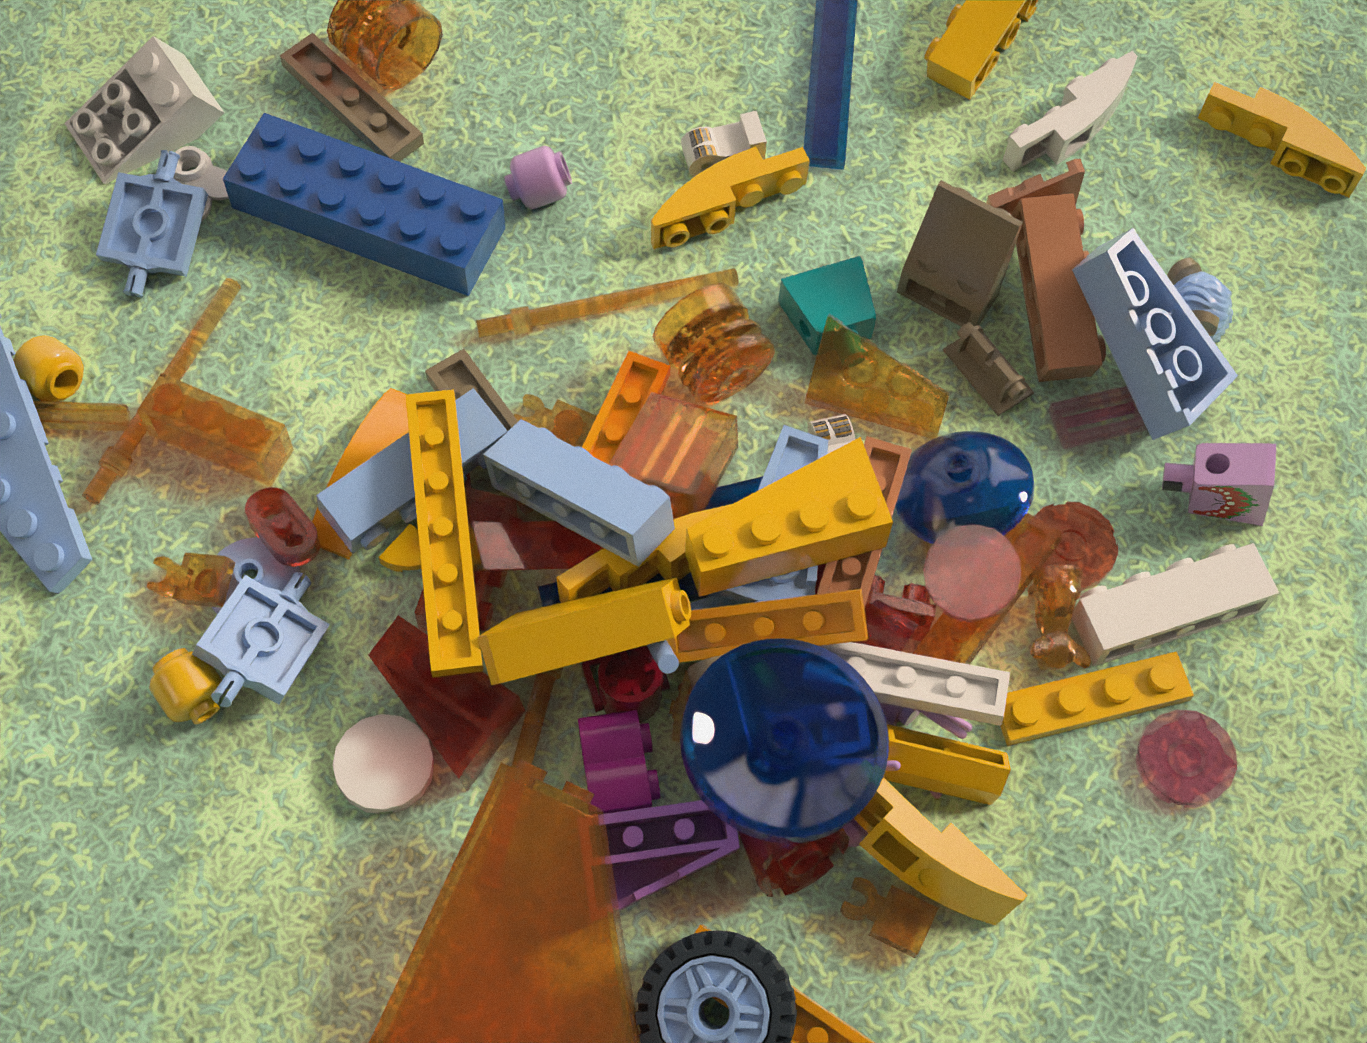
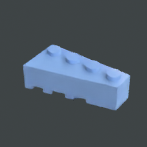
[1072,228,1238,440]

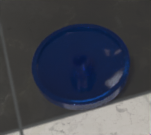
[680,638,889,843]

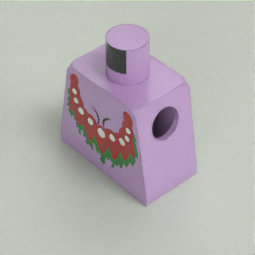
[1162,443,1277,526]

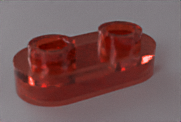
[245,487,320,567]

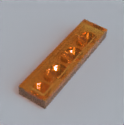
[912,509,1062,665]

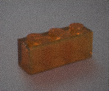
[137,373,294,487]

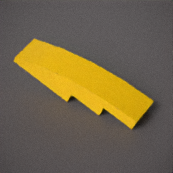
[556,504,732,603]

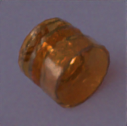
[327,0,443,90]
[652,283,775,406]

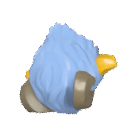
[1167,258,1233,343]

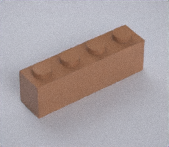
[1011,194,1106,382]

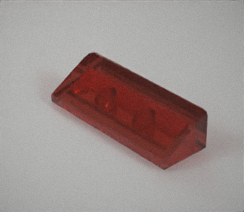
[469,521,604,571]

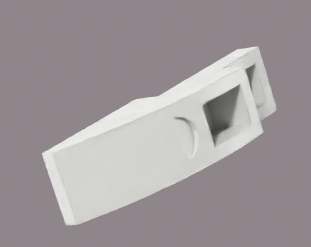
[1003,51,1138,172]

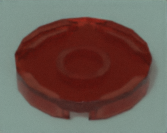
[1023,501,1118,591]

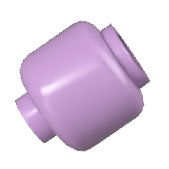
[504,146,572,209]

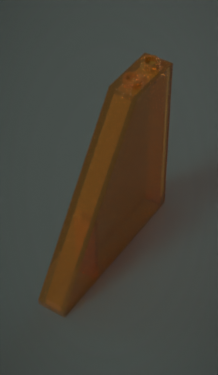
[369,759,641,1043]

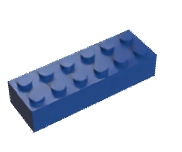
[223,113,506,296]

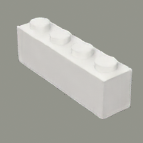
[1071,543,1279,666]

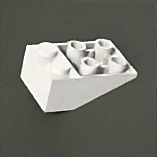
[64,36,224,184]

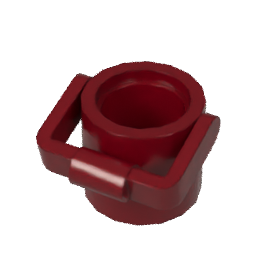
[581,645,670,723]

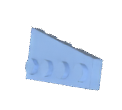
[719,425,829,604]

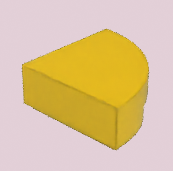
[378,524,422,572]

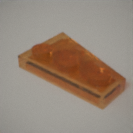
[804,313,950,440]

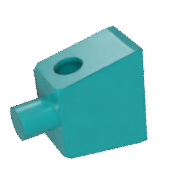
[778,256,876,367]

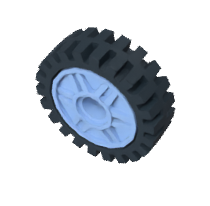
[635,930,797,1043]

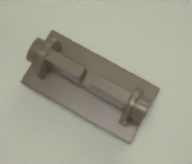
[943,322,1034,416]

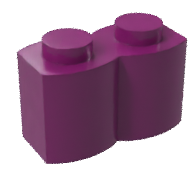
[578,710,661,816]

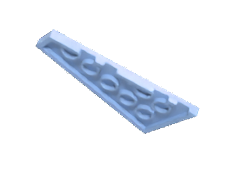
[0,314,92,594]

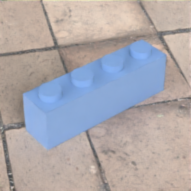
[316,388,508,554]
[483,419,675,567]

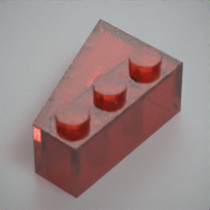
[368,615,526,791]

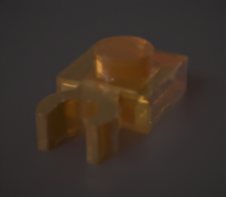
[514,394,597,447]
[147,553,236,608]
[840,877,939,958]

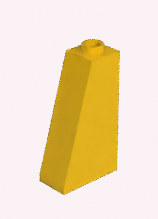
[478,577,691,685]

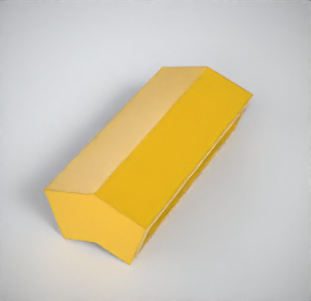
[874,724,1011,805]

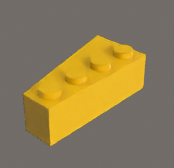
[924,0,1038,100]
[685,437,893,597]

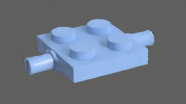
[96,150,208,298]
[192,572,330,707]

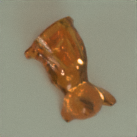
[1028,565,1091,671]

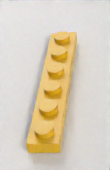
[405,389,484,677]

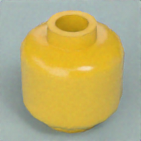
[13,335,84,403]
[149,648,222,724]

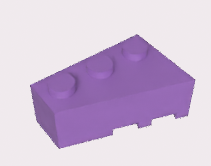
[578,796,740,926]

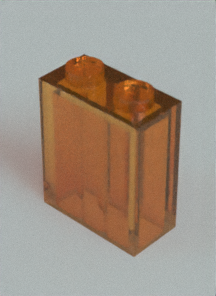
[608,392,738,519]

